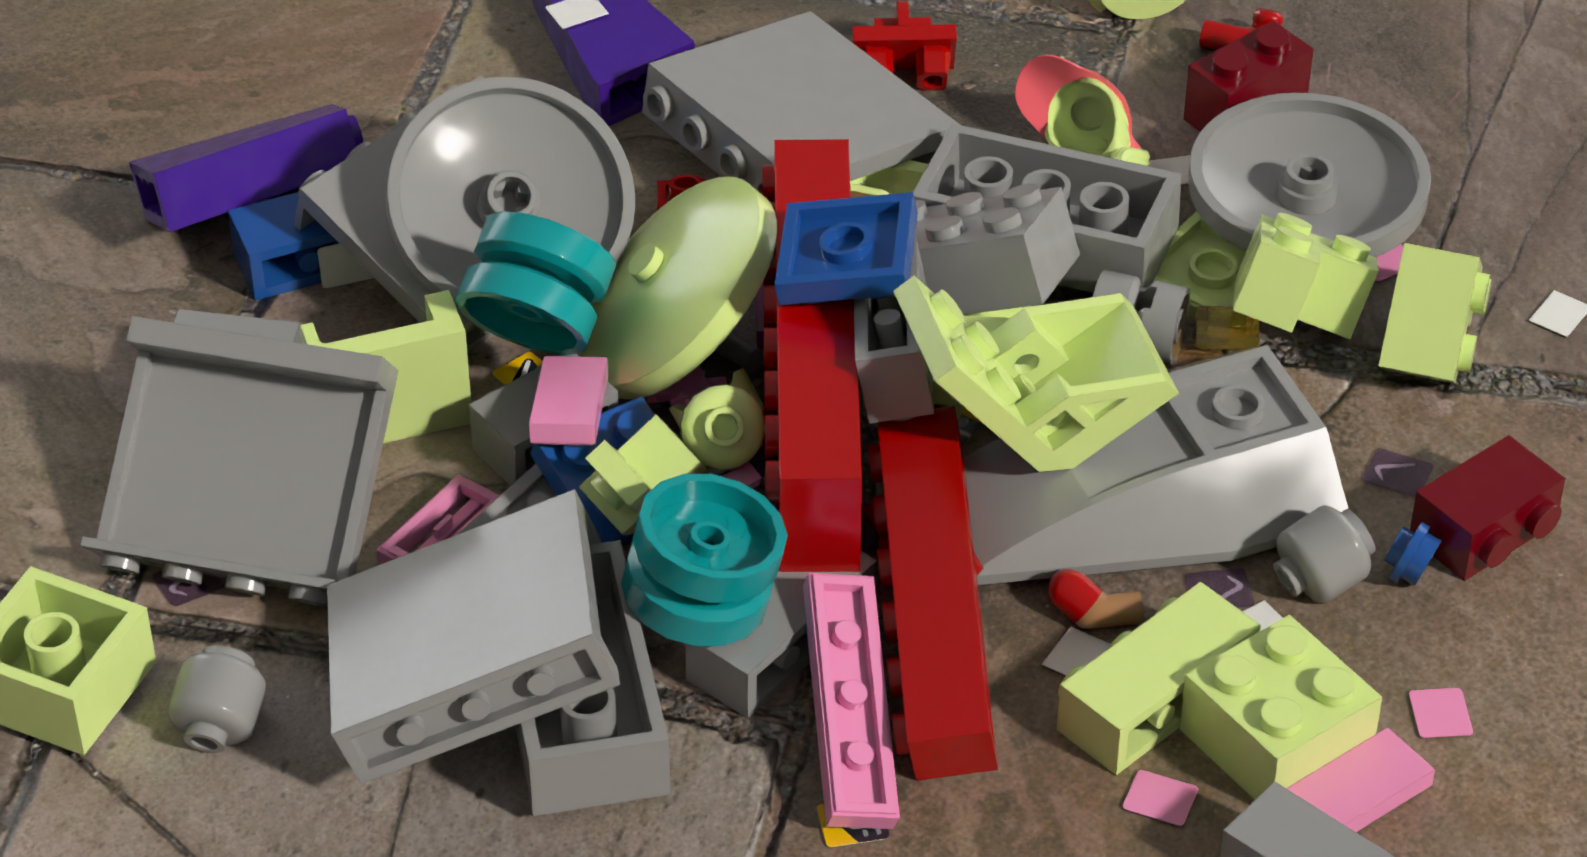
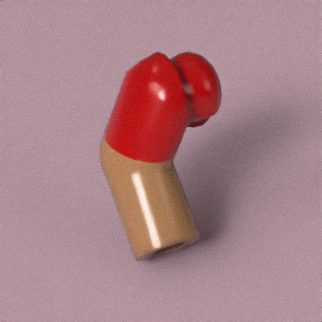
[1048,569,1144,629]

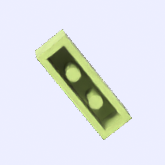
[1057,582,1261,775]

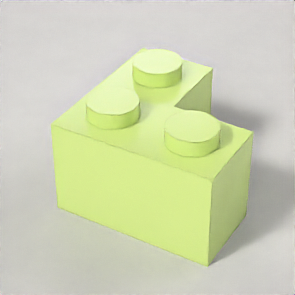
[1233,213,1378,339]
[1378,243,1492,384]

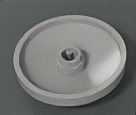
[385,76,635,308]
[1188,93,1431,257]

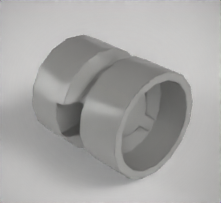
[1093,269,1190,366]

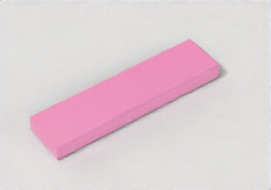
[803,573,900,829]

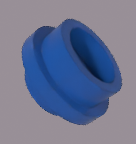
[1383,522,1441,586]

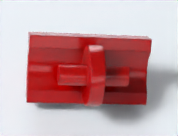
[852,1,957,91]

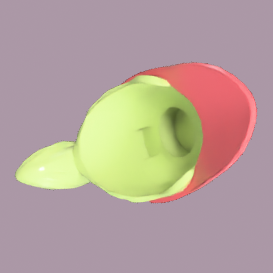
[1015,54,1150,166]

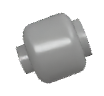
[1273,505,1376,604]
[168,645,266,753]

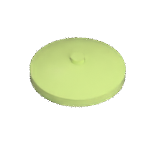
[579,176,777,399]

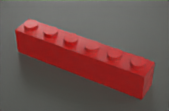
[868,406,998,781]

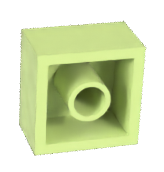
[0,566,156,755]
[1180,614,1382,800]

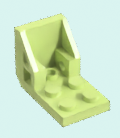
[893,276,1179,472]

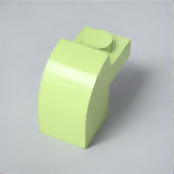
[579,415,711,535]

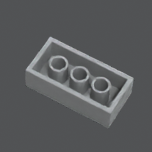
[913,123,1181,293]
[514,540,671,816]

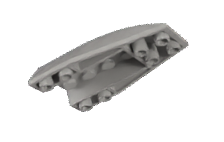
[964,345,1348,585]

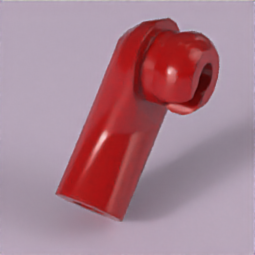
[1199,8,1283,50]

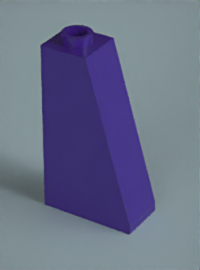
[533,0,695,126]
[129,104,363,232]

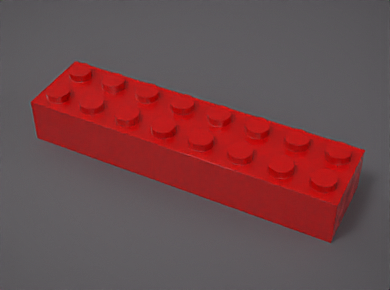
[762,139,862,572]

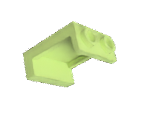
[300,290,471,444]

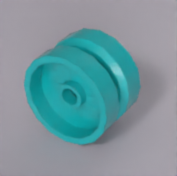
[454,211,617,355]
[621,474,788,646]

